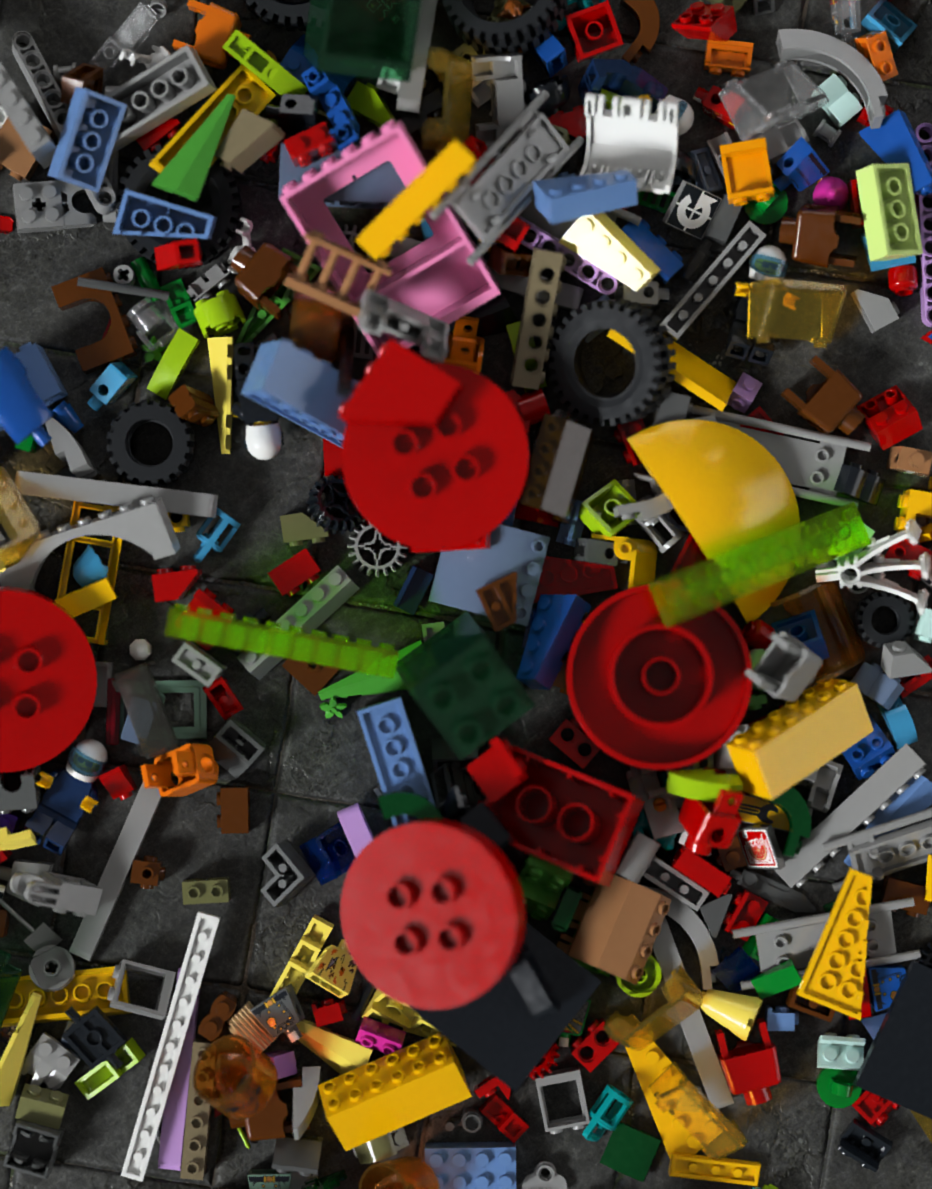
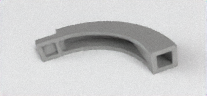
[776,29,888,129]
[613,415,716,523]
[639,882,719,990]

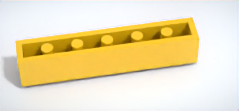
[356,138,476,260]

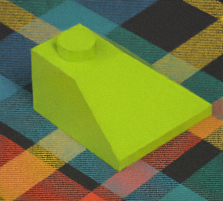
[578,479,637,537]

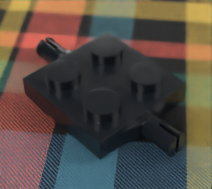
[62,1005,127,1070]

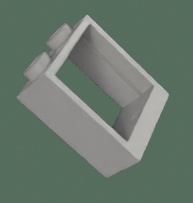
[107,959,176,1020]
[535,1066,590,1134]

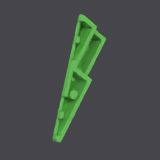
[152,94,236,202]
[318,640,440,701]

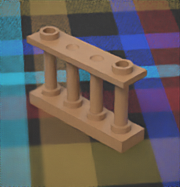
[283,229,392,318]

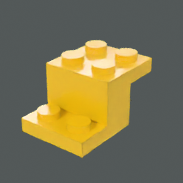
[894,476,932,534]

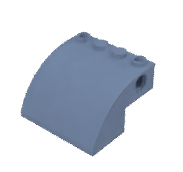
[428,524,550,626]

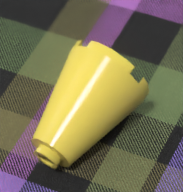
[697,989,763,1041]

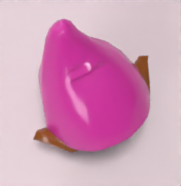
[812,175,850,211]

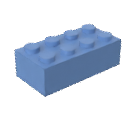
[425,1142,516,1189]

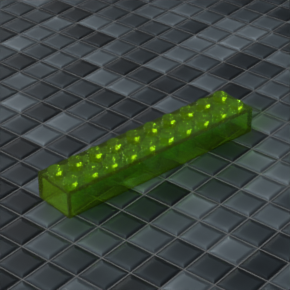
[648,502,872,627]
[164,603,399,679]

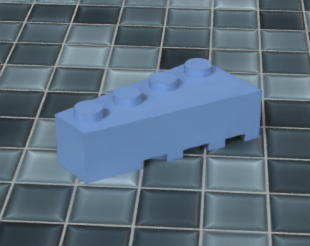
[533,170,638,224]
[112,189,218,239]

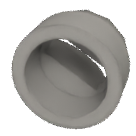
[149,0,168,18]

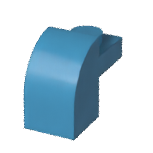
[877,697,918,750]

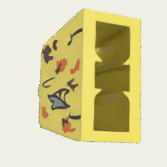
[304,939,357,998]

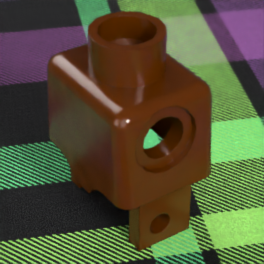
[779,204,863,268]
[780,355,865,436]
[227,1075,311,1141]

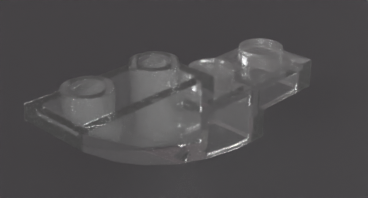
[88,1,160,83]

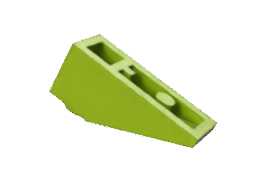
[347,81,397,128]

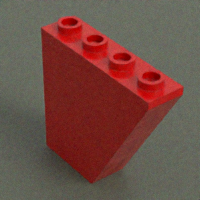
[338,338,464,427]

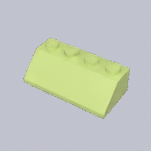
[856,163,923,262]

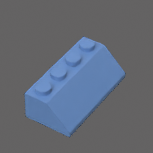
[47,87,127,193]

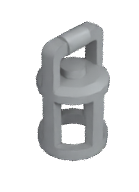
[635,495,686,554]

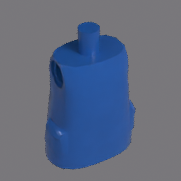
[0,346,54,447]

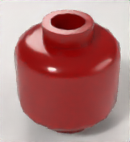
[888,264,918,297]
[742,619,776,651]

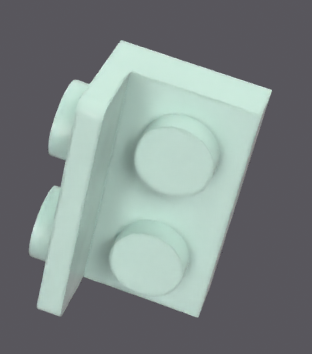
[817,1033,866,1071]

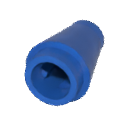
[51,400,84,434]

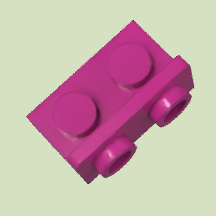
[355,1016,406,1055]

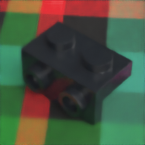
[837,1118,893,1172]

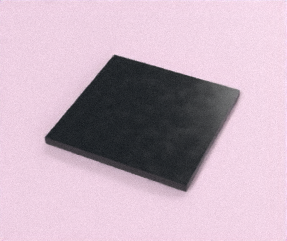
[409,922,601,1092]
[853,960,932,1119]

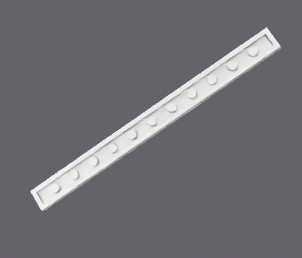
[121,911,221,1182]

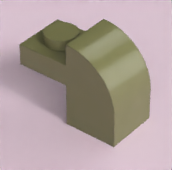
[355,1127,410,1164]

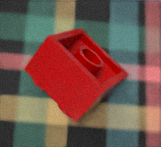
[565,0,624,63]

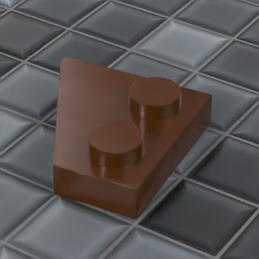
[475,571,518,632]

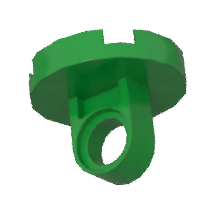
[743,180,788,225]
[816,1068,862,1108]

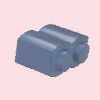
[851,662,905,711]

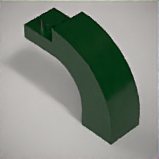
[760,787,811,858]
[378,791,443,820]

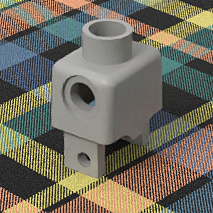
[744,632,823,701]

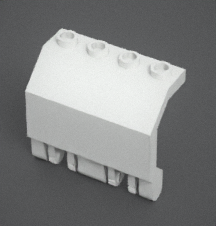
[579,93,679,194]

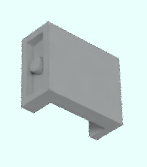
[171,641,227,688]

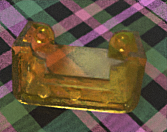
[422,47,473,150]
[747,279,847,348]
[603,964,703,1051]

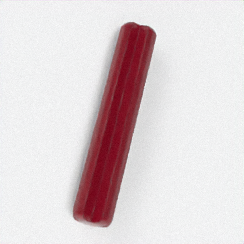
[106,678,121,745]

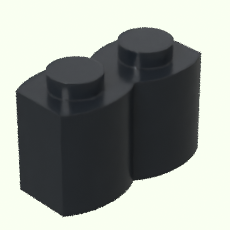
[834,462,886,506]

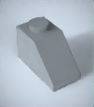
[851,289,900,333]
[880,641,932,679]

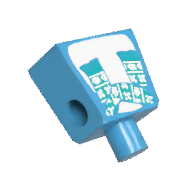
[87,361,138,411]

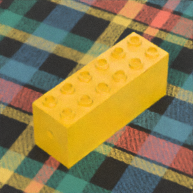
[726,676,874,800]
[318,1032,472,1151]

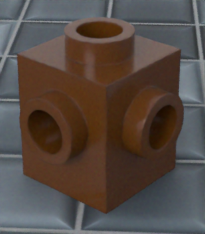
[130,855,166,889]

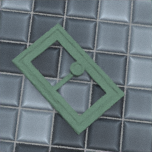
[119,680,207,740]

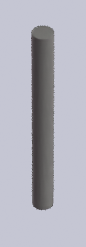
[77,277,169,300]

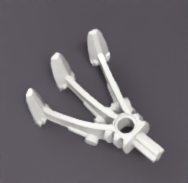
[815,518,932,616]

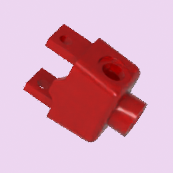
[678,767,744,856]
[714,1018,781,1105]

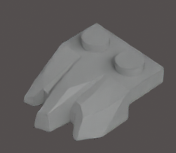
[21,1032,81,1091]

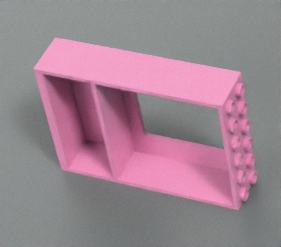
[279,119,500,357]

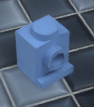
[765,1004,799,1031]

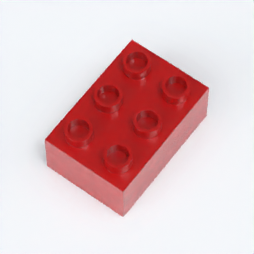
[484,745,645,887]

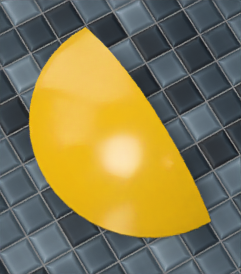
[627,419,800,624]

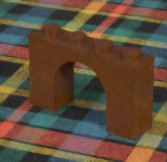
[51,267,139,374]

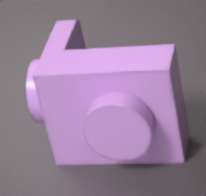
[727,372,763,413]

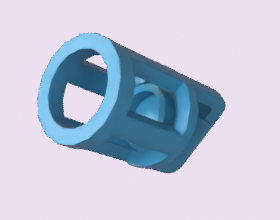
[193,507,241,563]

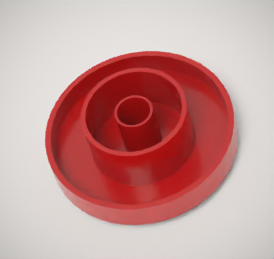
[341,362,529,550]
[566,584,752,770]
[0,586,97,773]
[340,818,526,1010]

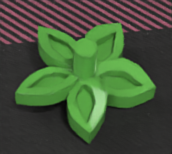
[141,336,166,362]
[320,697,347,719]

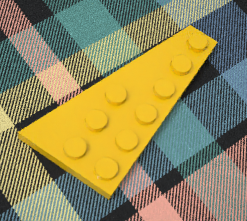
[796,867,872,1020]
[621,1022,727,1158]

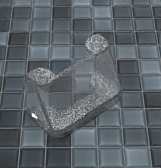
[718,59,829,141]

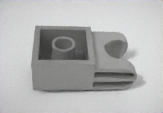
[13,180,97,234]
[9,871,103,918]

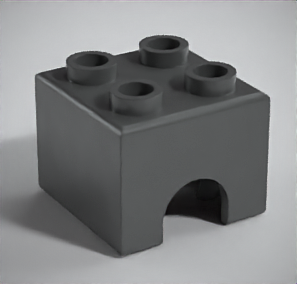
[0,765,44,814]
[3,1119,65,1179]

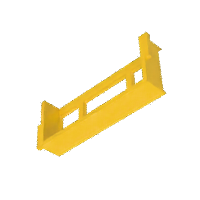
[57,501,123,645]

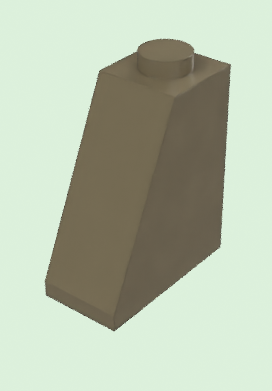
[214,109,286,173]

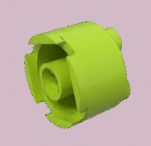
[194,290,246,339]
[615,953,662,998]

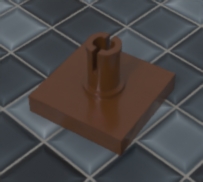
[282,632,346,696]

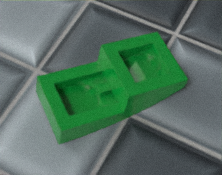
[160,277,197,329]

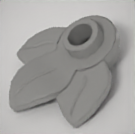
[522,1161,567,1189]

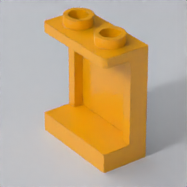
[720,137,774,206]

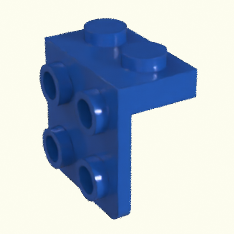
[842,714,895,781]

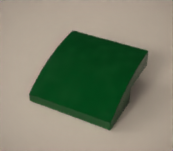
[600,1121,662,1182]

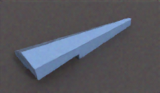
[843,776,932,867]

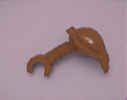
[496,0,531,54]

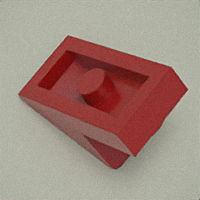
[202,676,244,720]
[474,1074,511,1100]

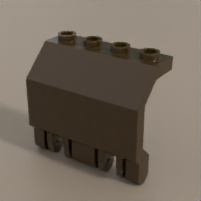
[518,414,595,525]

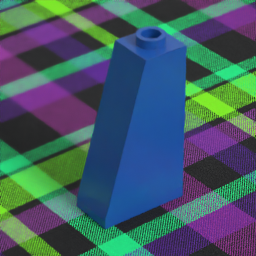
[859,109,932,196]

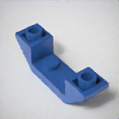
[301,62,360,151]

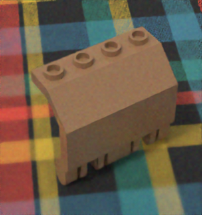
[556,875,672,985]

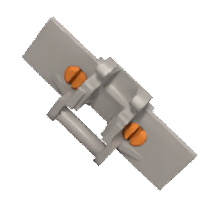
[625,765,685,840]

